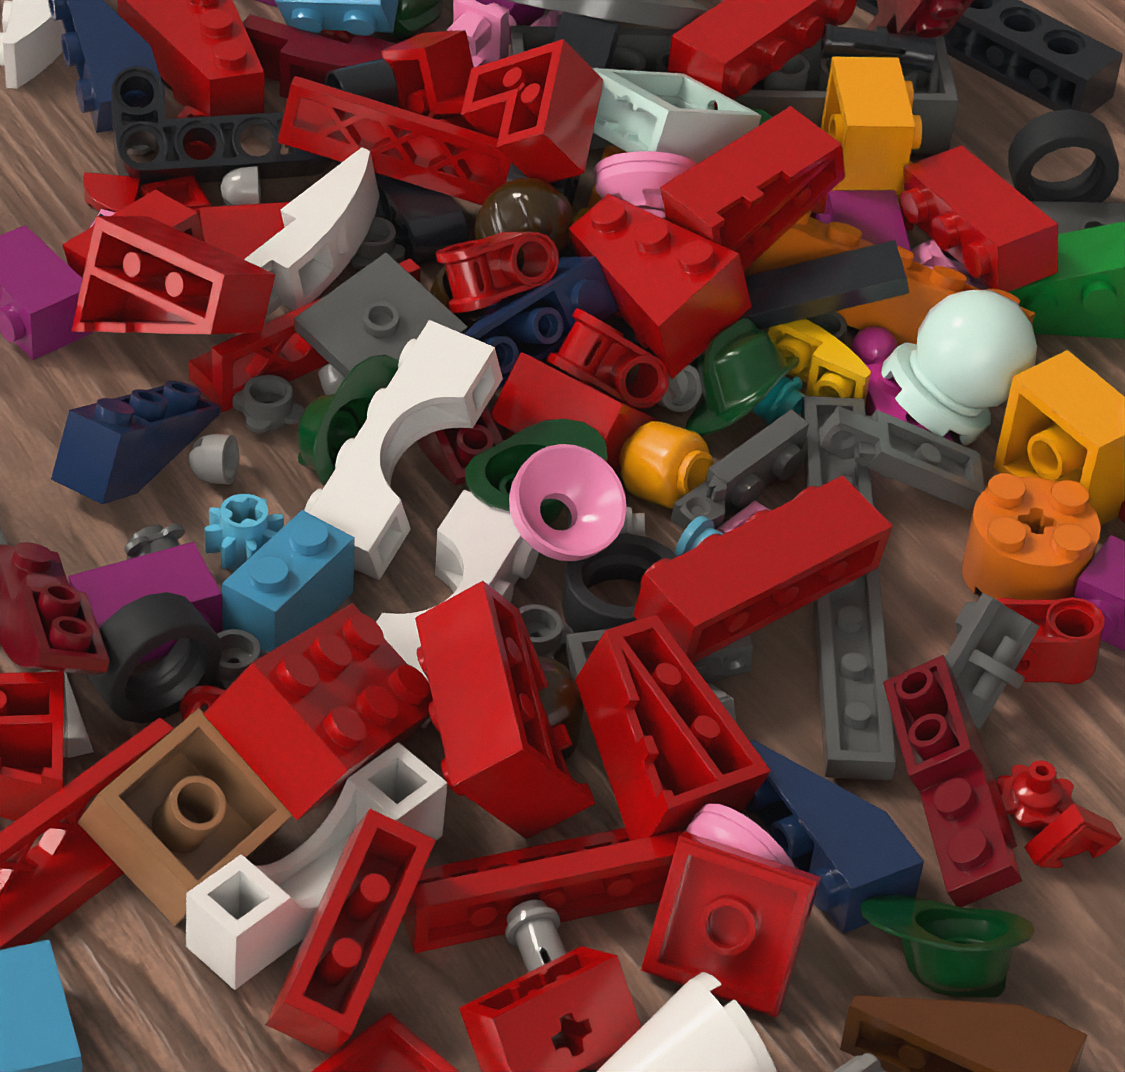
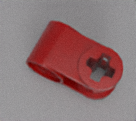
[435,232,559,313]
[546,308,669,409]
[996,597,1105,685]

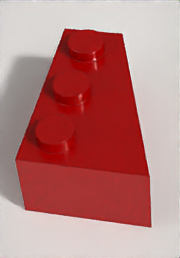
[117,0,264,117]
[660,106,846,271]
[575,614,771,841]
[0,671,68,821]

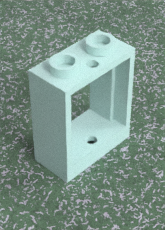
[593,68,762,164]

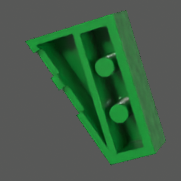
[1008,221,1125,339]

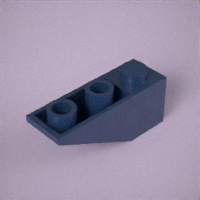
[48,0,165,133]
[464,256,619,390]
[51,381,221,504]
[745,740,924,934]

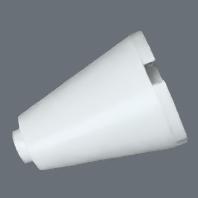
[597,972,777,1072]

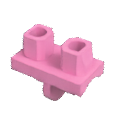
[447,0,517,67]

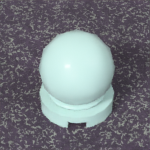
[881,290,1037,446]

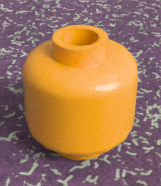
[619,421,714,509]

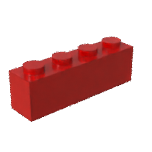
[668,0,857,109]
[633,475,893,664]

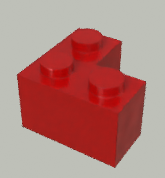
[382,30,480,133]
[461,39,604,183]

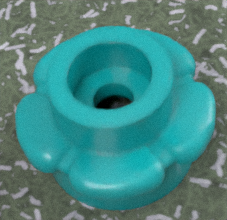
[753,376,806,426]

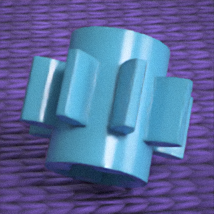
[204,494,284,572]

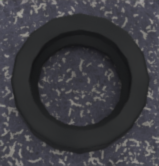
[1008,109,1119,202]
[562,533,677,633]
[87,592,222,724]

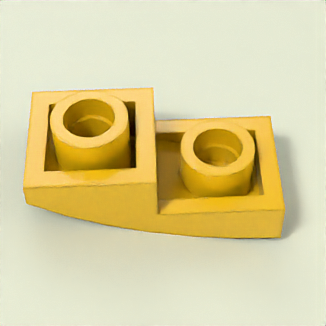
[768,319,871,403]

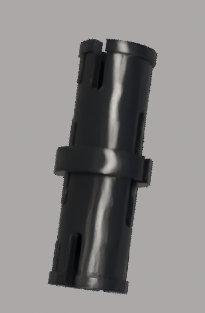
[820,23,936,73]

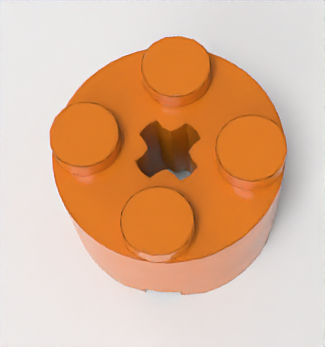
[962,473,1101,600]

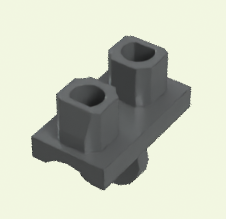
[945,593,1040,729]

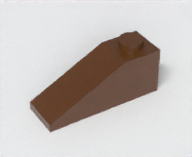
[840,995,1088,1072]

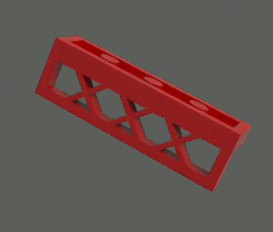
[277,76,512,205]
[188,259,421,412]
[0,717,174,950]
[402,828,682,954]

